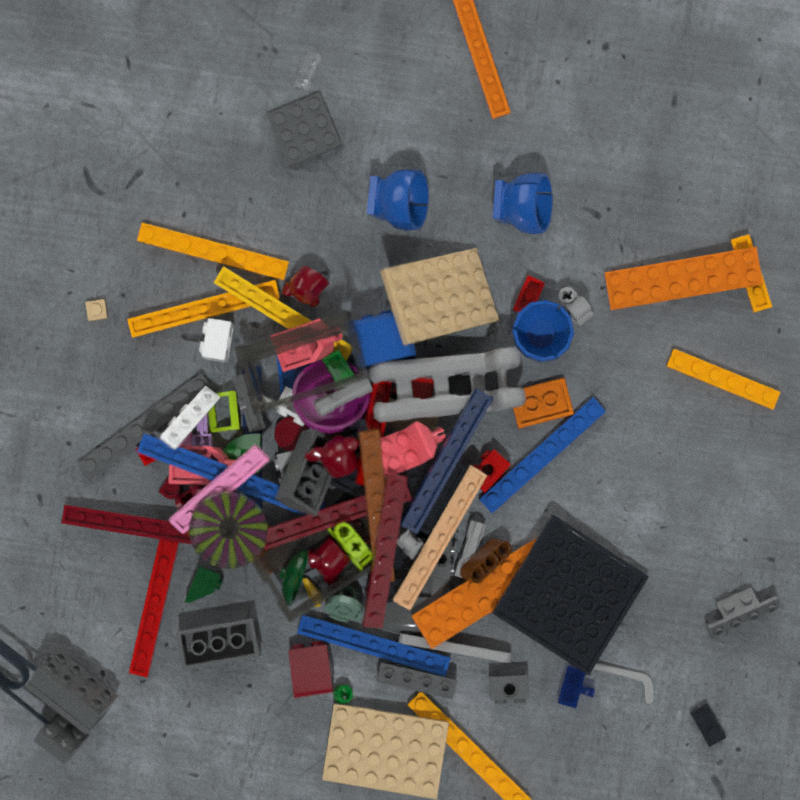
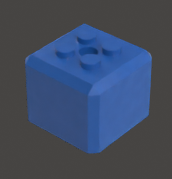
[349,310,416,372]

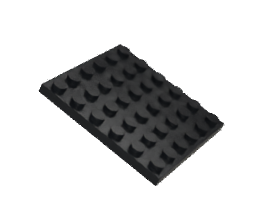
[491,514,649,675]

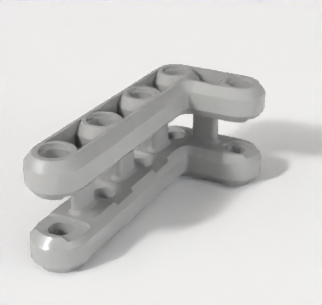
[369,347,526,422]

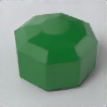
[333,685,353,704]

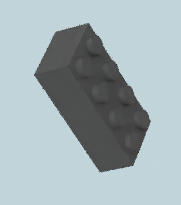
[176,617,261,670]

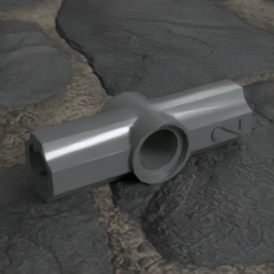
[232,373,266,433]

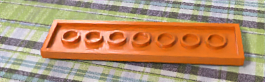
[604,247,763,311]
[411,538,537,649]

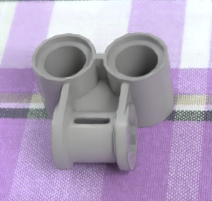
[559,287,594,328]
[397,525,425,561]

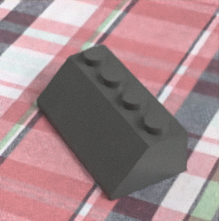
[275,429,332,516]

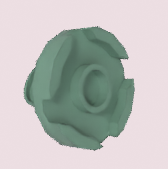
[324,584,363,622]

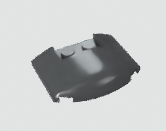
[383,576,451,635]

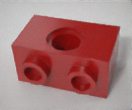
[473,449,511,493]

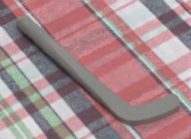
[565,661,654,703]

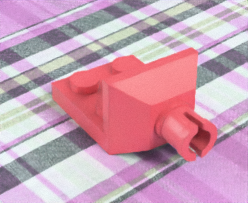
[270,319,342,372]
[380,421,446,479]
[169,445,236,485]

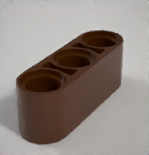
[460,538,512,583]

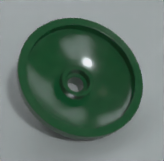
[279,550,309,607]

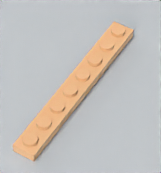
[393,465,487,610]

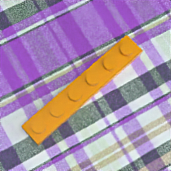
[666,349,780,410]

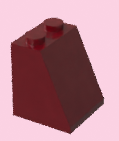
[288,641,334,698]

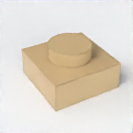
[85,299,108,322]

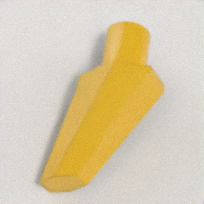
[302,578,323,607]

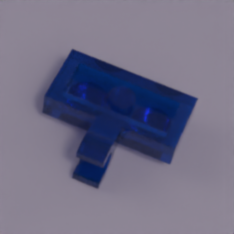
[557,666,595,709]

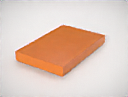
[513,377,574,429]

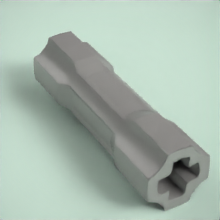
[313,376,373,417]
[454,520,486,578]

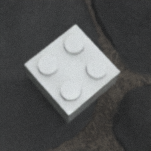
[199,318,234,363]

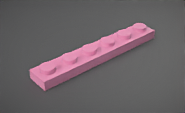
[169,444,269,534]

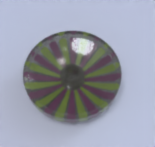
[189,492,268,569]

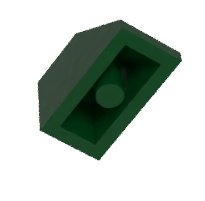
[185,566,223,603]

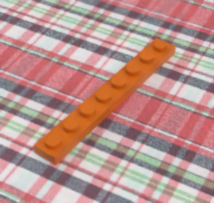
[452,0,511,120]

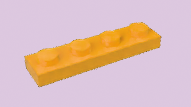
[730,234,772,313]

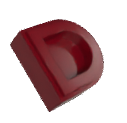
[158,477,181,499]

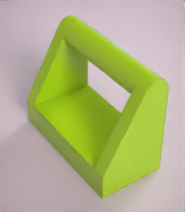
[208,391,241,433]

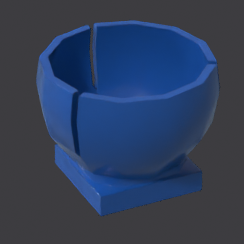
[367,169,429,231]
[493,172,553,234]
[511,300,574,363]

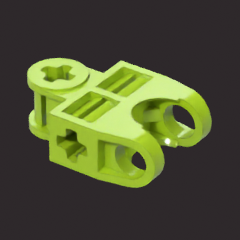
[327,522,372,571]

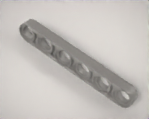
[398,633,512,663]

